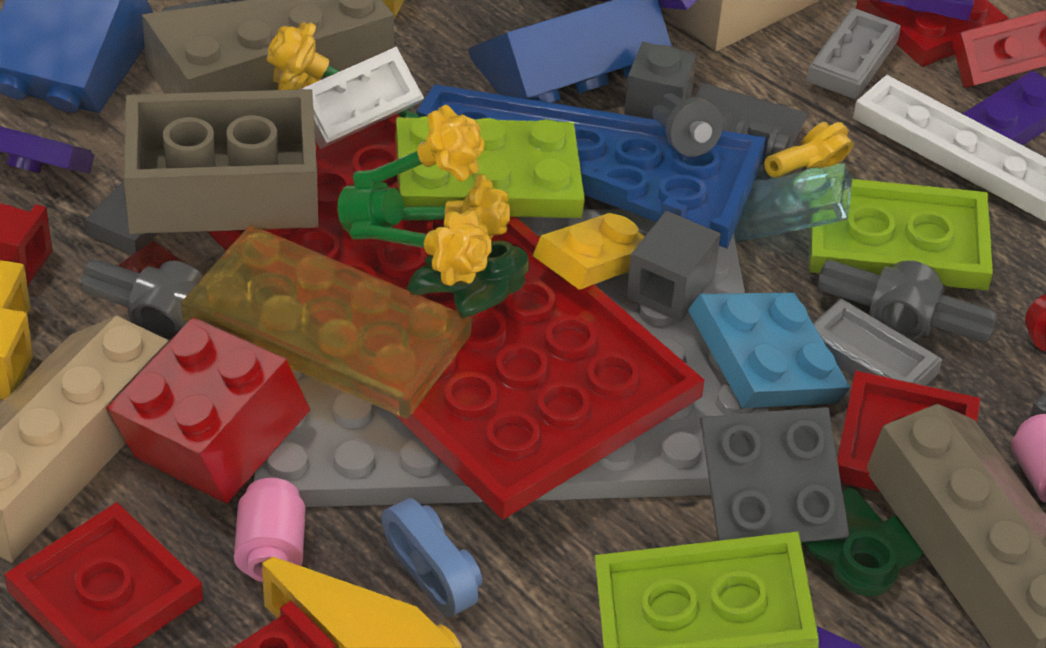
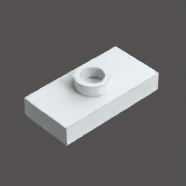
[302,47,424,149]

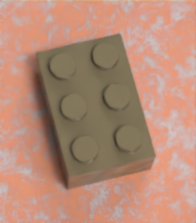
[124,89,318,234]

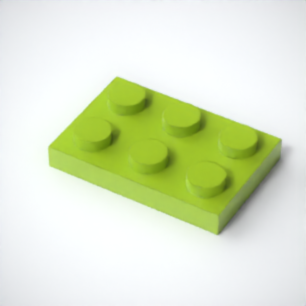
[395,116,585,218]
[809,175,993,291]
[595,531,819,648]

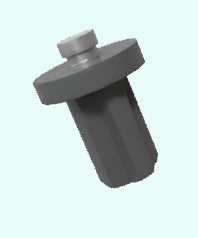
[653,93,723,157]

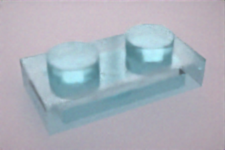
[733,163,852,243]

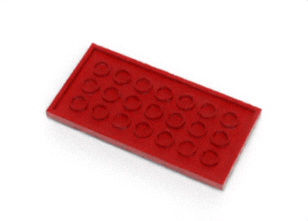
[206,114,705,520]

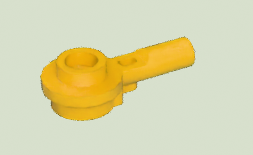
[764,122,854,178]

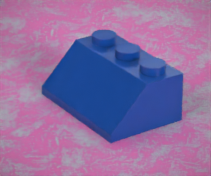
[468,0,672,103]

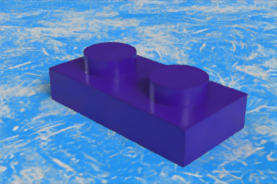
[962,70,1046,146]

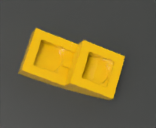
[0,260,34,400]

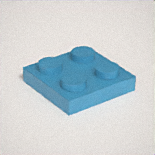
[688,293,851,408]

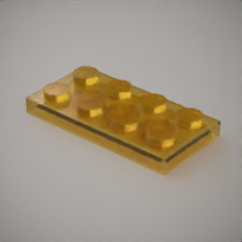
[181,225,472,419]

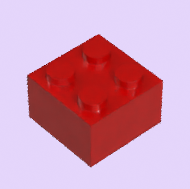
[106,317,311,504]

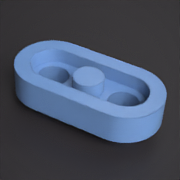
[382,498,482,617]

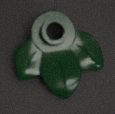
[407,241,529,318]
[801,488,923,596]

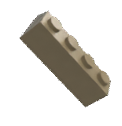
[866,404,1046,648]

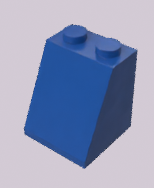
[0,0,154,114]

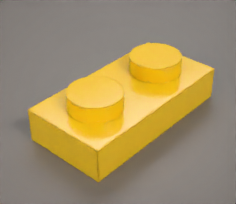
[533,213,645,290]

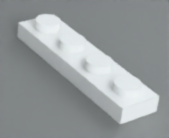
[853,75,1046,222]

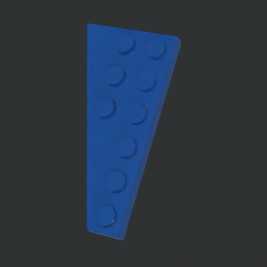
[416,84,766,249]

